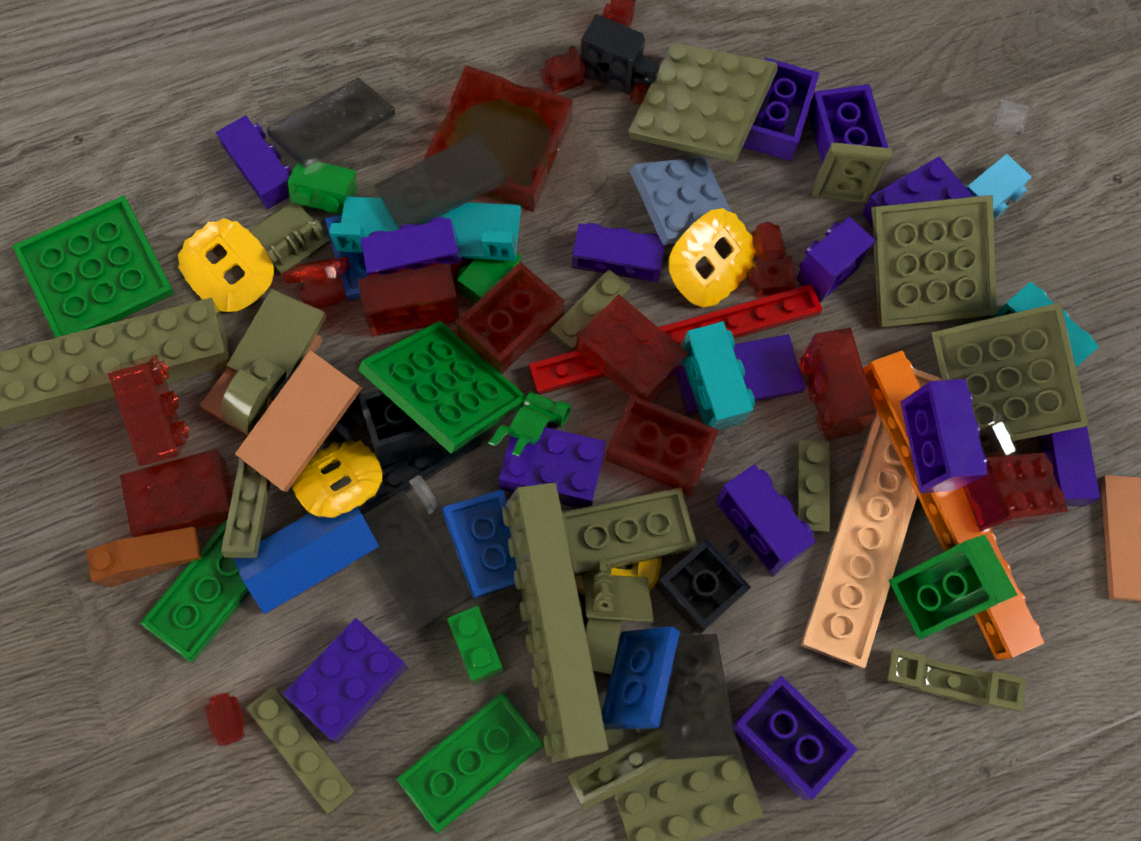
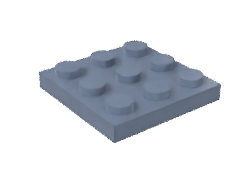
[630,157,731,245]

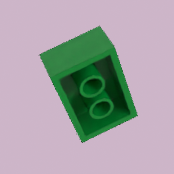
[889,534,1018,640]

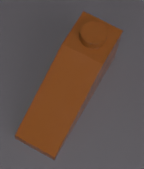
[86,527,202,588]

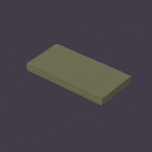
[562,487,698,576]

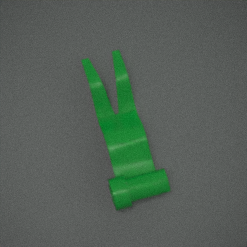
[489,391,572,457]

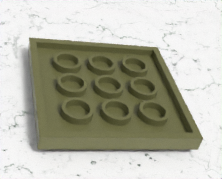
[628,42,778,163]
[872,195,997,327]
[931,302,1089,441]
[601,685,764,841]

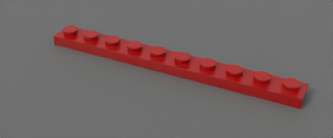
[529,284,823,395]

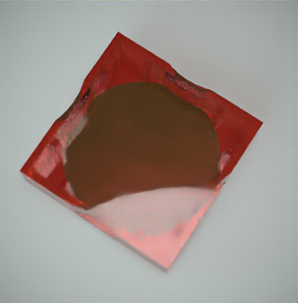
[424,65,573,212]

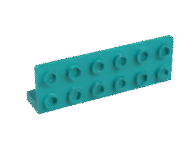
[329,196,521,261]

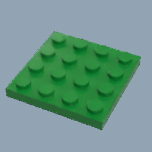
[12,195,175,338]
[358,321,527,454]

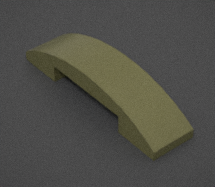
[887,648,1027,712]

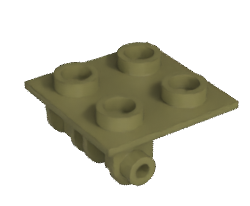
[249,202,330,275]
[583,559,654,622]

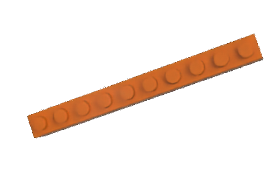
[859,350,1045,661]

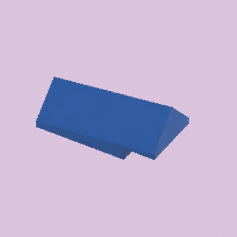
[234,507,379,614]

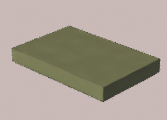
[811,142,892,203]
[226,289,327,378]

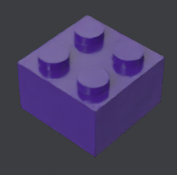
[796,216,876,302]

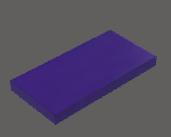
[672,334,805,415]

